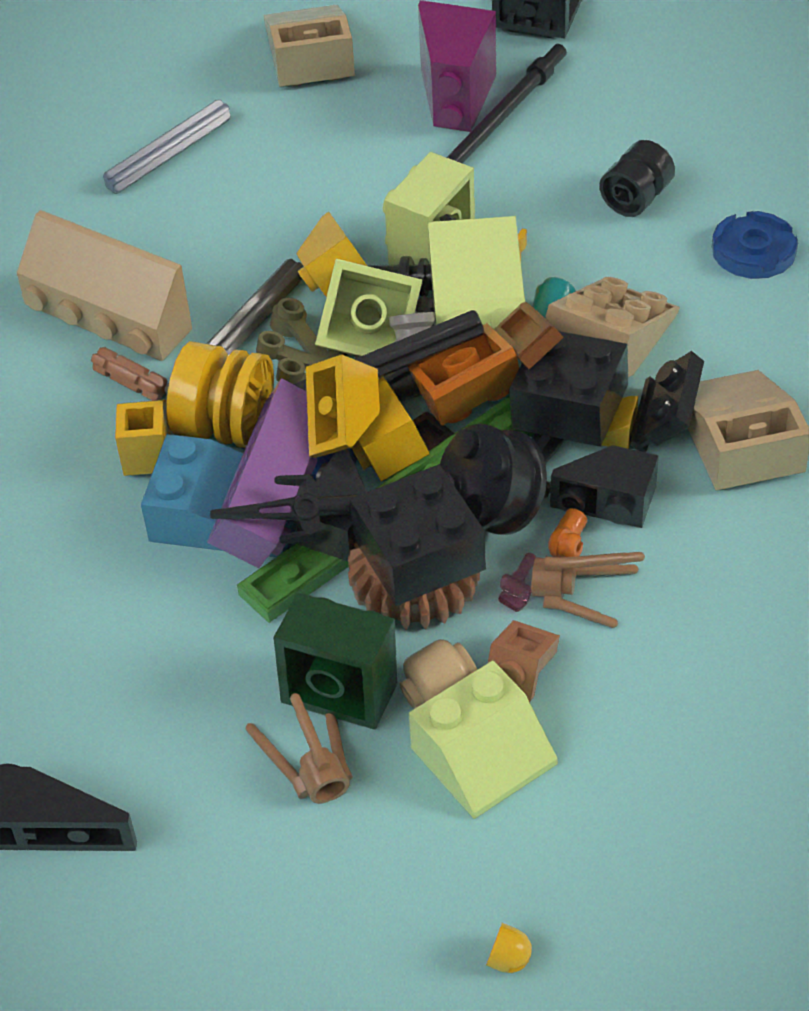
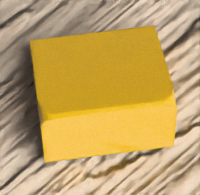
[602,396,639,449]

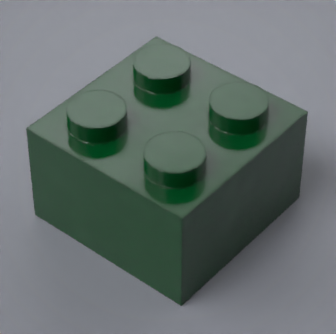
[273,592,398,730]

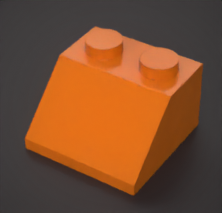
[408,323,519,425]

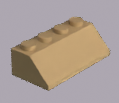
[17,210,192,361]

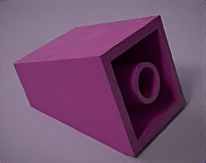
[418,0,496,132]

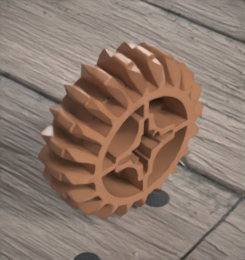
[348,542,480,630]

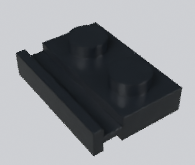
[629,351,705,452]

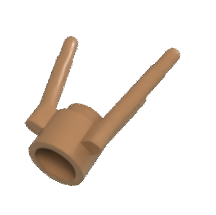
[531,552,645,628]
[246,693,353,804]

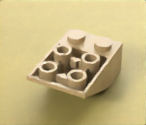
[264,5,355,87]
[545,277,680,378]
[688,370,809,490]

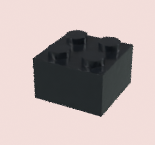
[509,331,628,447]
[350,464,486,606]

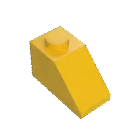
[296,212,367,297]
[306,354,380,458]
[351,377,430,482]

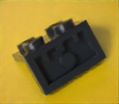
[492,0,582,39]

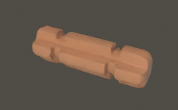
[91,347,168,401]

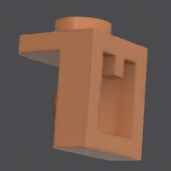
[488,620,560,702]

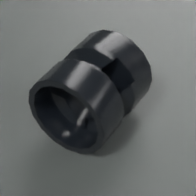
[599,140,675,217]

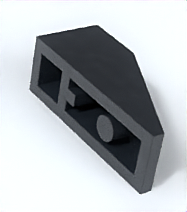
[0,763,137,851]

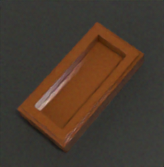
[494,301,564,369]

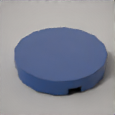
[711,211,798,279]

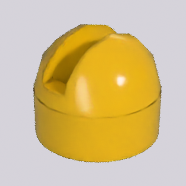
[486,922,532,974]

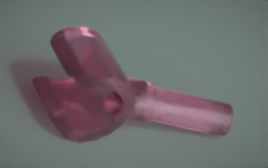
[498,553,536,612]

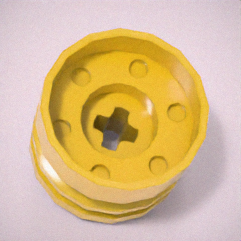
[167,341,274,448]

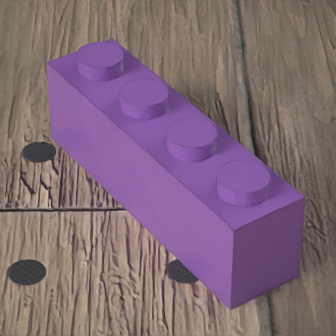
[207,378,317,568]

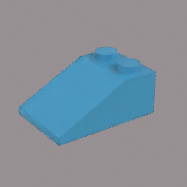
[141,434,297,557]

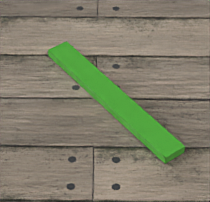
[237,395,535,623]

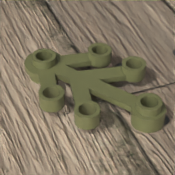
[256,298,359,384]

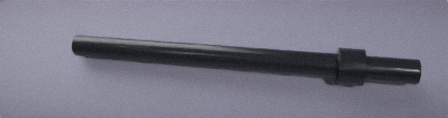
[446,44,567,164]

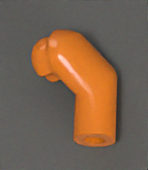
[548,508,588,558]

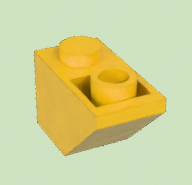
[115,399,171,476]

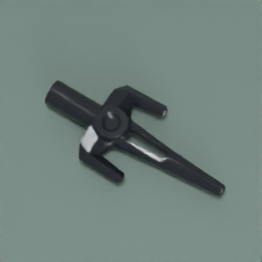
[210,474,357,544]

